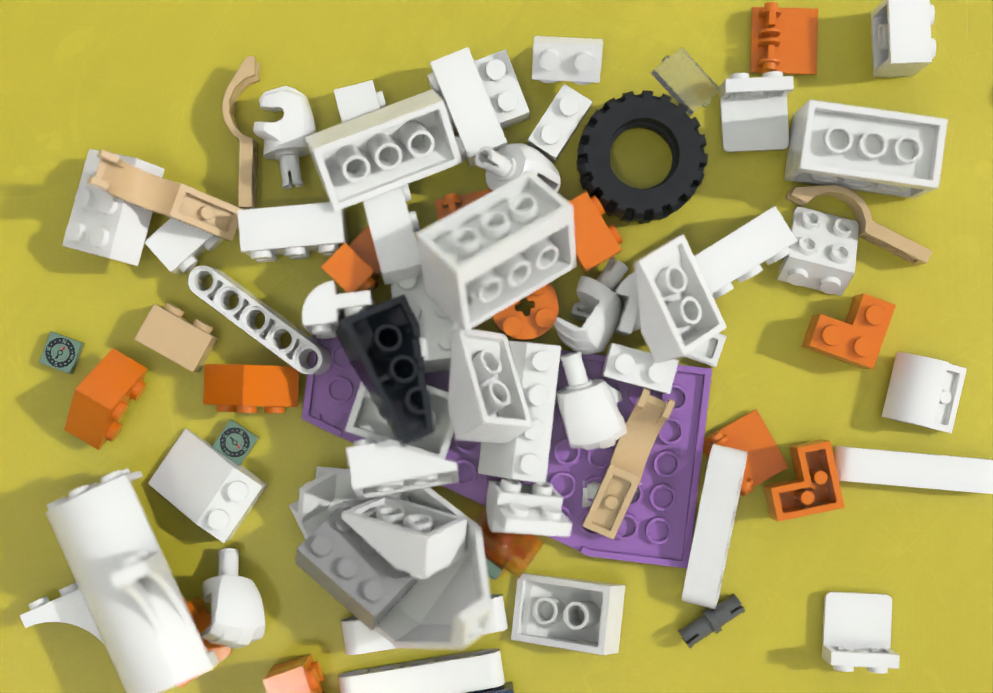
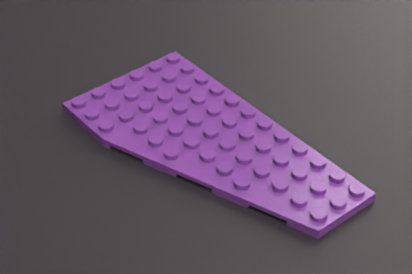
[301,335,712,568]

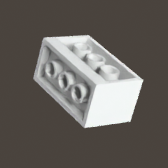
[784,100,948,199]
[416,171,577,332]

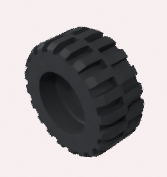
[576,90,708,224]

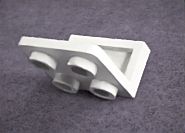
[532,36,603,85]
[719,71,794,152]
[777,207,859,296]
[822,591,900,673]

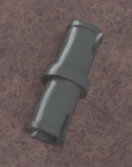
[678,593,745,648]

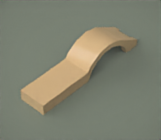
[222,56,260,210]
[87,150,243,241]
[785,185,933,266]
[583,387,676,540]

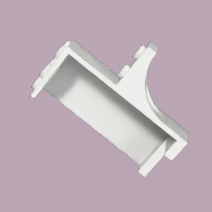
[20,468,219,693]

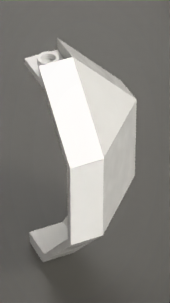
[289,466,492,649]

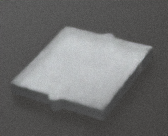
[651,47,719,116]

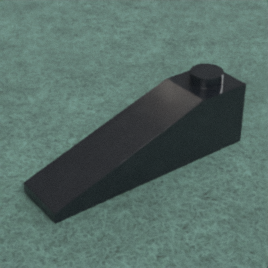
[335,294,435,447]

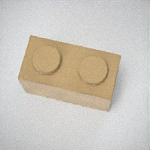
[134,302,219,372]

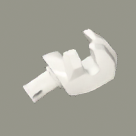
[253,86,316,189]
[475,143,561,192]
[554,257,628,355]
[556,351,627,450]
[200,548,265,649]

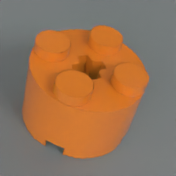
[492,283,559,341]

